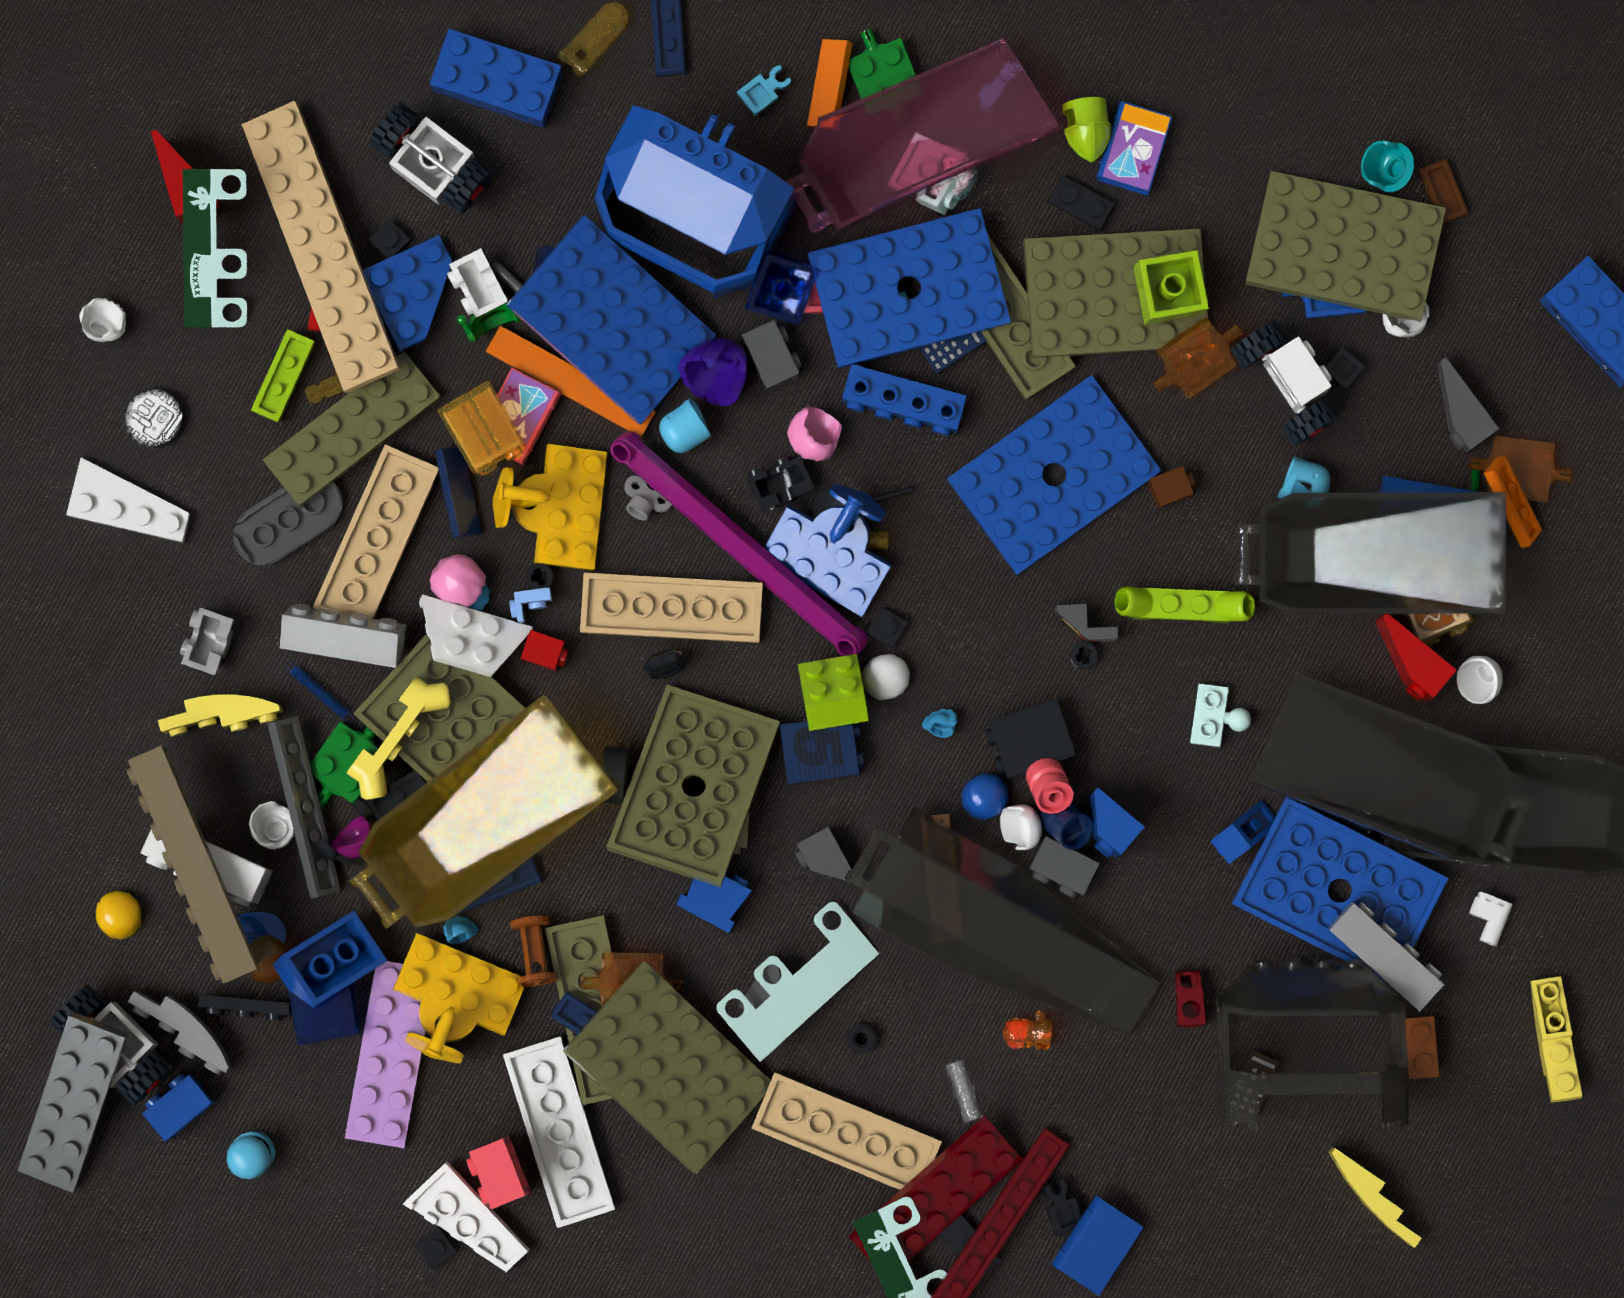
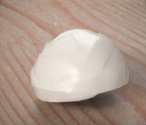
[1457,656,1503,704]

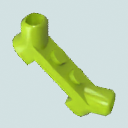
[1114,586,1255,623]

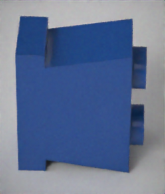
[676,875,752,934]

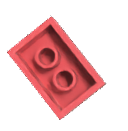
[466,1136,531,1209]

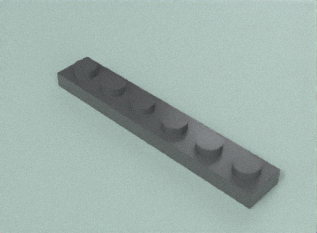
[267,716,341,899]

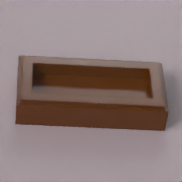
[1418,158,1469,224]

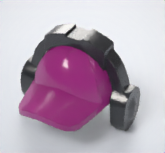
[314,799,381,865]

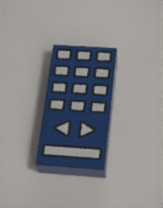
[920,332,986,375]

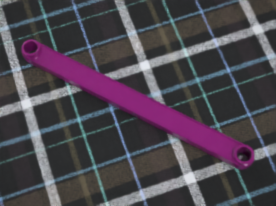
[610,431,868,656]

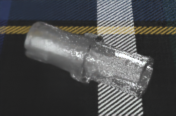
[945,1059,982,1123]

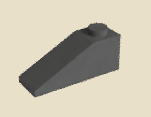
[1437,357,1499,453]

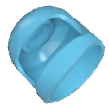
[659,398,712,453]
[1277,457,1331,506]
[226,1131,276,1179]

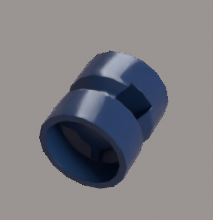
[1039,802,1094,850]

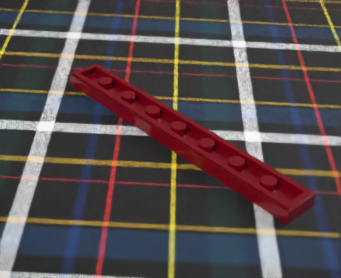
[930,1128,1070,1298]

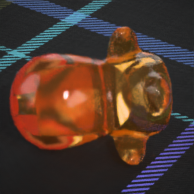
[1003,1010,1052,1050]

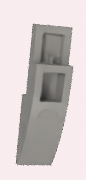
[128,991,232,1075]

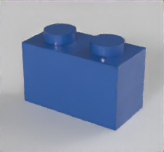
[142,1074,215,1142]

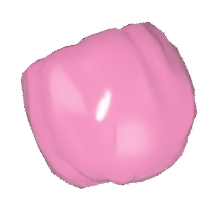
[787,406,842,462]
[430,554,486,607]

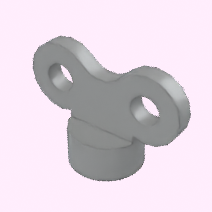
[624,476,672,520]

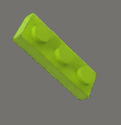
[251,329,316,423]

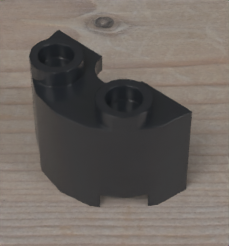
[747,456,815,512]

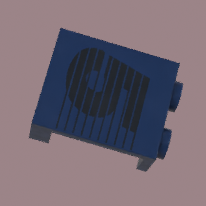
[780,721,864,786]

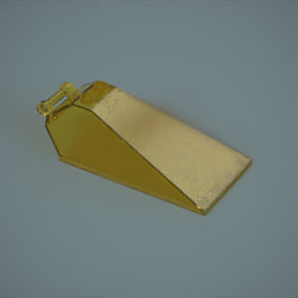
[350,694,618,929]

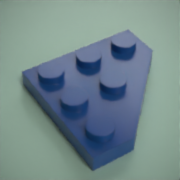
[363,235,452,353]

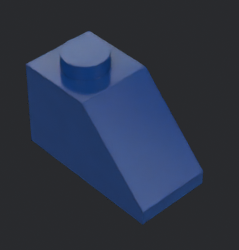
[1211,799,1275,864]

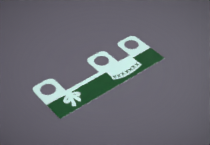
[182,169,247,327]
[853,1197,946,1298]

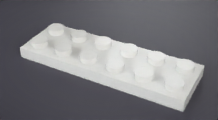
[503,1036,615,1228]

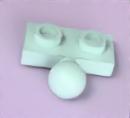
[1190,684,1251,748]

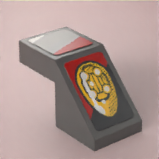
[1055,604,1118,642]

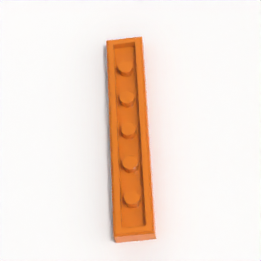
[486,326,656,439]

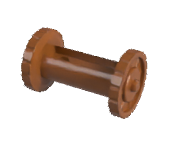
[510,916,558,987]

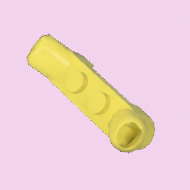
[347,676,451,800]

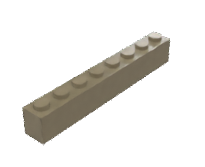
[126,746,260,984]

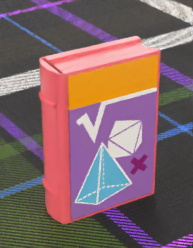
[496,368,562,465]

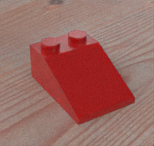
[151,130,220,225]
[1376,612,1456,702]

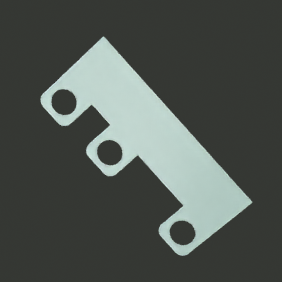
[717,902,879,1062]

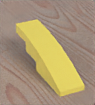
[1329,1147,1421,1248]

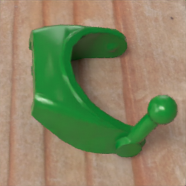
[457,300,522,342]

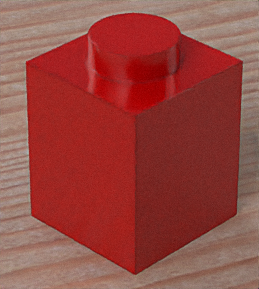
[521,630,569,672]

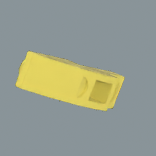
[158,695,283,737]
[1531,976,1582,1103]

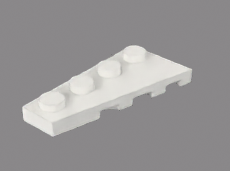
[66,458,191,543]
[403,1161,530,1272]

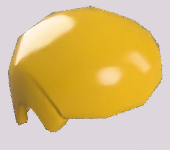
[96,890,142,940]

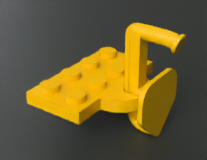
[493,444,607,571]
[393,933,524,1063]

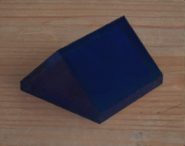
[745,252,819,325]

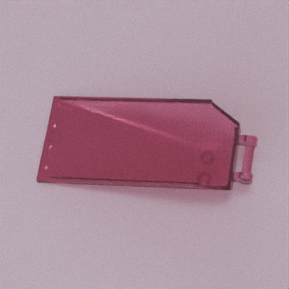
[787,38,1059,233]

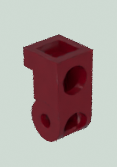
[1175,970,1206,1028]

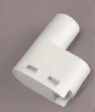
[1469,892,1512,946]

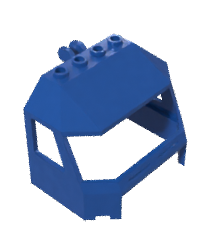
[595,105,795,299]

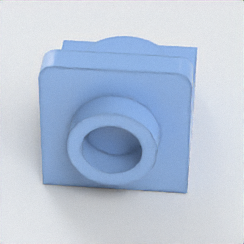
[509,587,553,624]

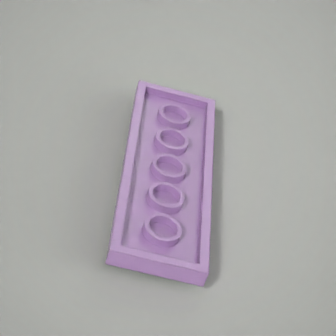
[345,961,425,1148]

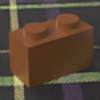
[1399,1016,1439,1079]

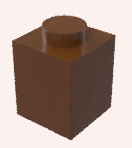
[1147,466,1196,510]

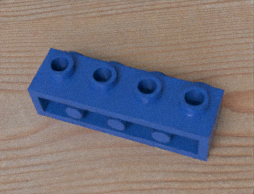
[842,364,967,436]

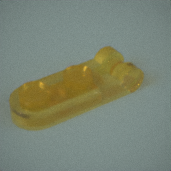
[557,2,628,77]

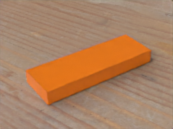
[807,39,853,129]
[1484,455,1542,548]

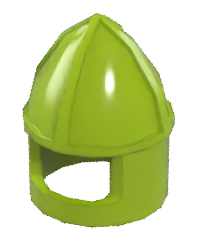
[1062,97,1111,162]

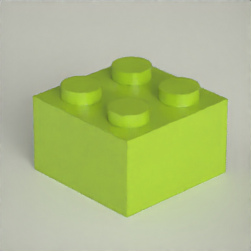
[1133,250,1209,325]
[798,654,869,731]

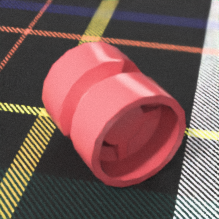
[1026,758,1074,814]

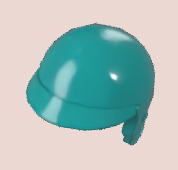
[1361,140,1414,192]

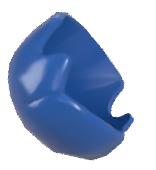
[961,773,1010,820]

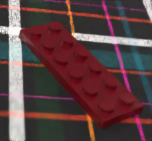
[848,1116,1023,1262]

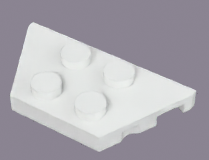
[419,595,532,677]

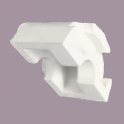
[447,248,508,317]

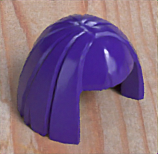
[678,338,747,406]

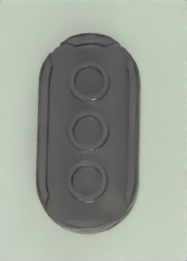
[233,482,343,566]

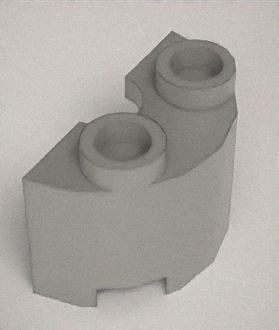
[180,608,235,675]

